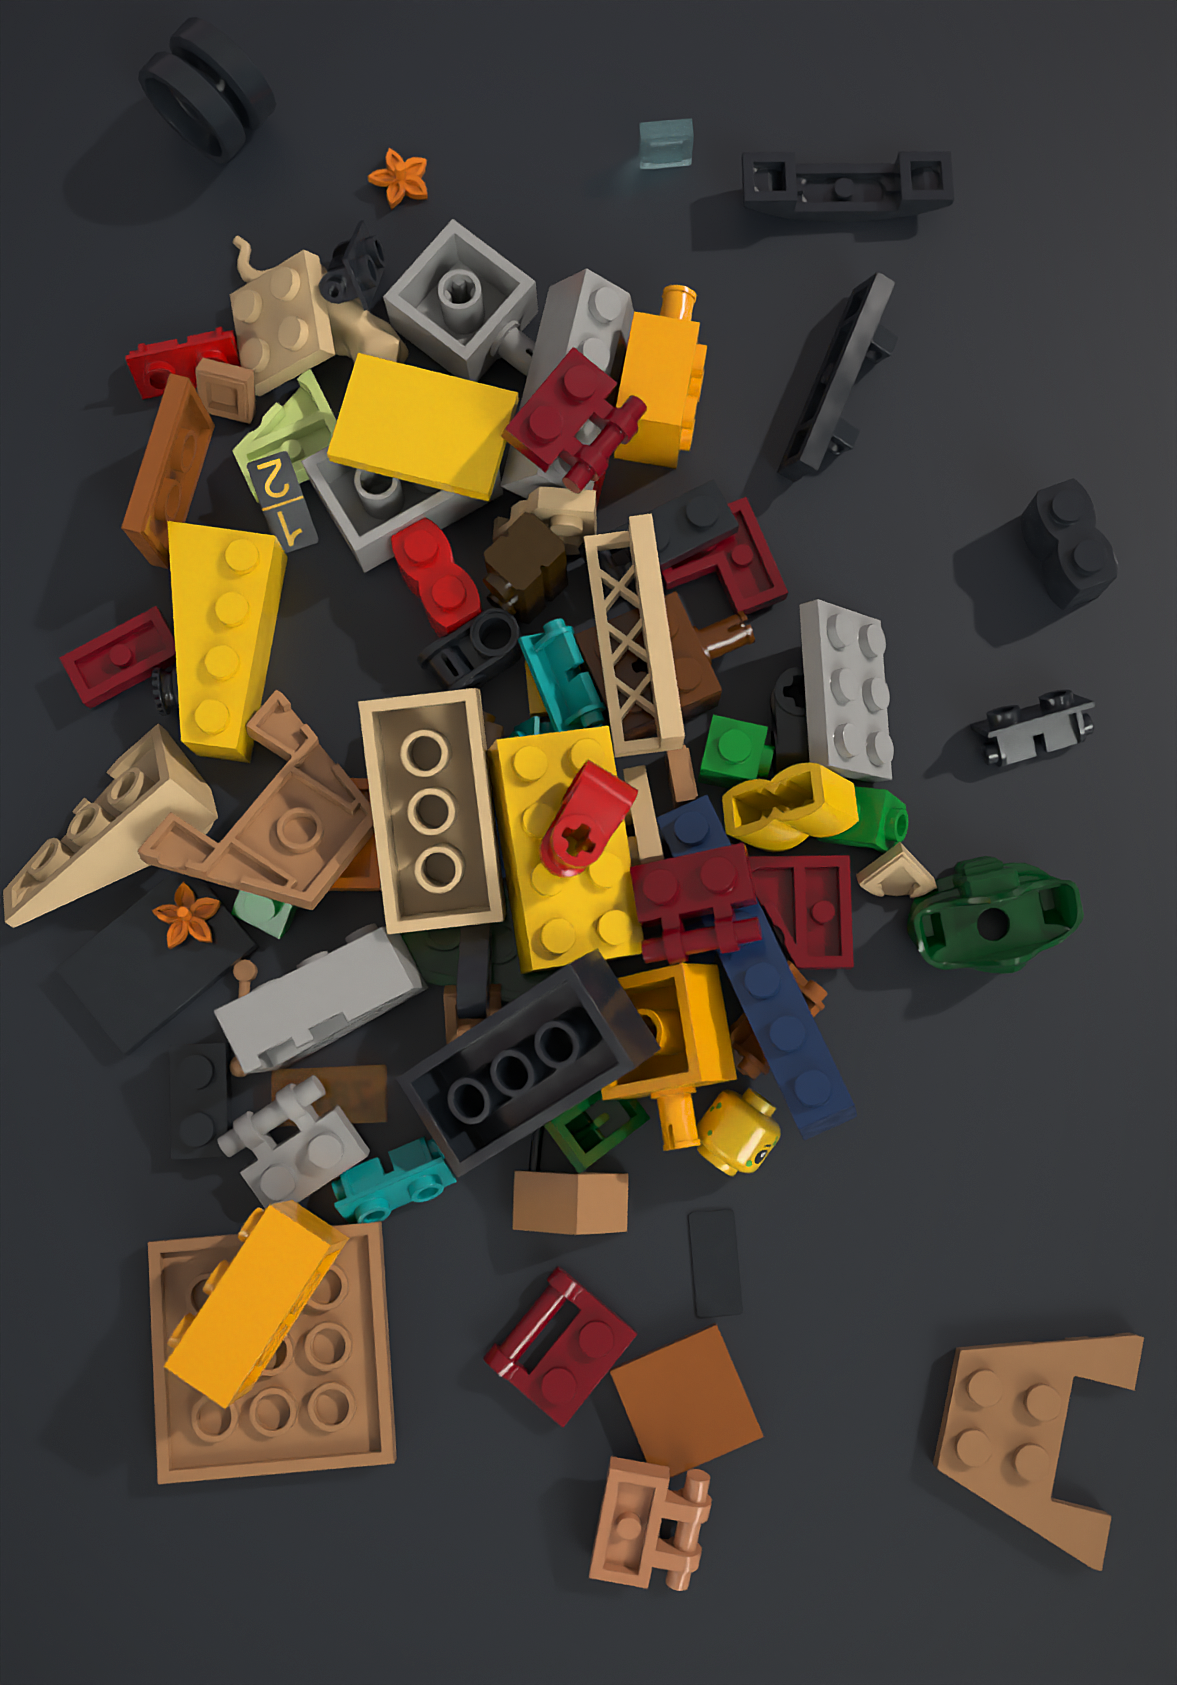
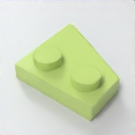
[232,369,337,503]

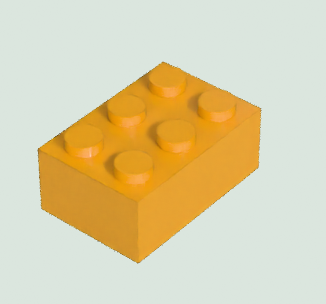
[163,1200,349,1409]

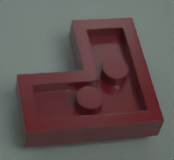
[661,497,788,615]

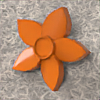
[368,148,428,209]
[152,882,221,949]

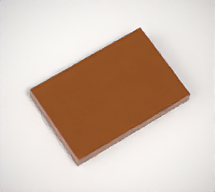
[121,373,215,569]

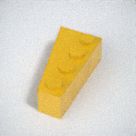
[167,521,288,763]

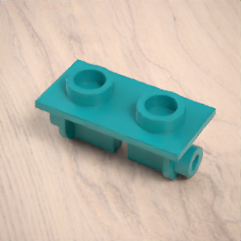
[518,618,606,732]
[332,1136,457,1224]

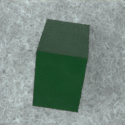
[544,1090,651,1173]

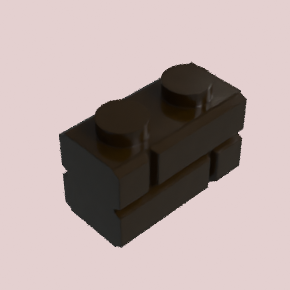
[482,512,568,624]

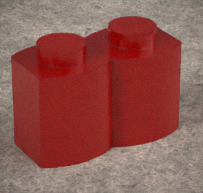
[391,517,483,638]

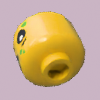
[696,1087,781,1177]

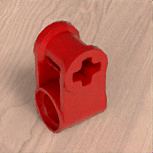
[539,759,638,878]

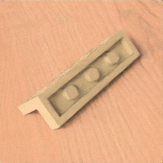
[584,514,685,758]

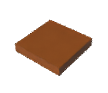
[610,1323,764,1478]

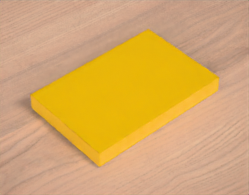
[327,353,519,502]

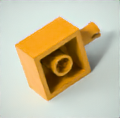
[614,285,707,469]
[601,963,737,1151]

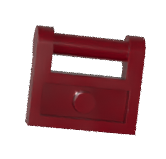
[483,1266,637,1428]

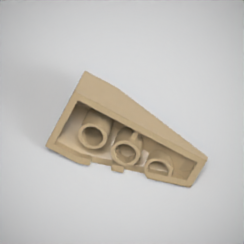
[3,724,218,928]

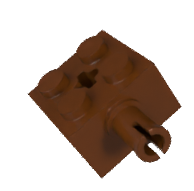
[574,591,755,741]

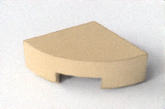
[856,842,937,898]

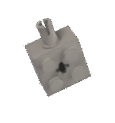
[383,219,538,382]

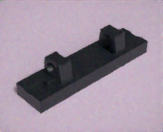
[777,272,898,482]

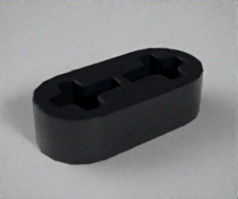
[457,923,492,1019]

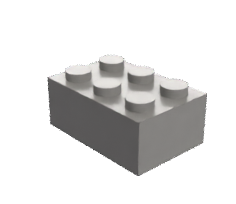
[301,446,503,573]

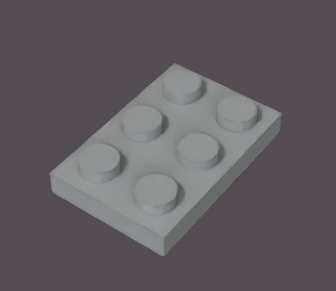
[799,599,894,783]

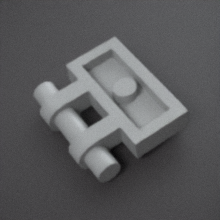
[218,1075,370,1209]

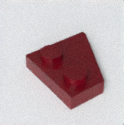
[749,855,854,970]

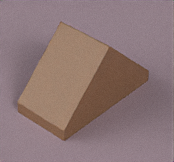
[512,1170,628,1235]

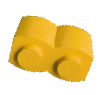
[722,763,859,852]

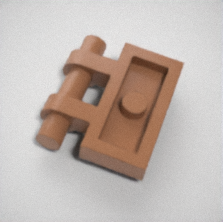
[589,1456,712,1591]

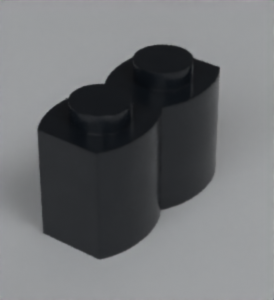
[1021,478,1118,610]

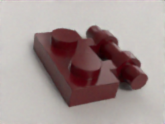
[501,347,647,494]
[630,843,762,964]

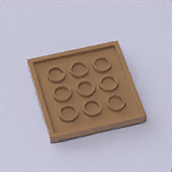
[148,1221,397,1484]

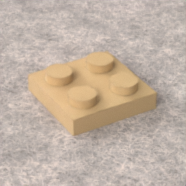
[230,250,335,396]

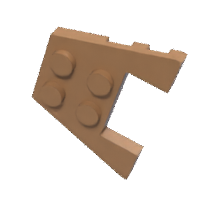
[137,690,375,911]
[933,1333,1144,1571]

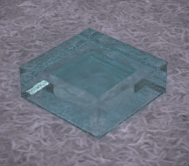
[639,118,694,169]

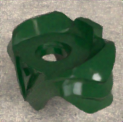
[907,856,1084,974]

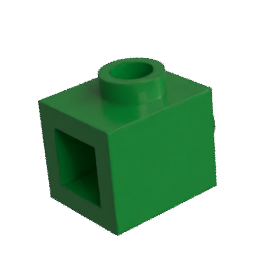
[697,715,774,789]

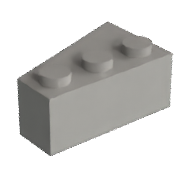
[214,923,428,1074]

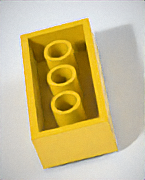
[487,726,644,974]

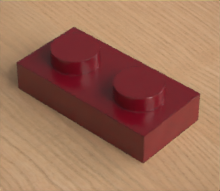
[59,606,176,709]

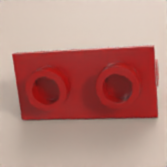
[125,327,241,399]

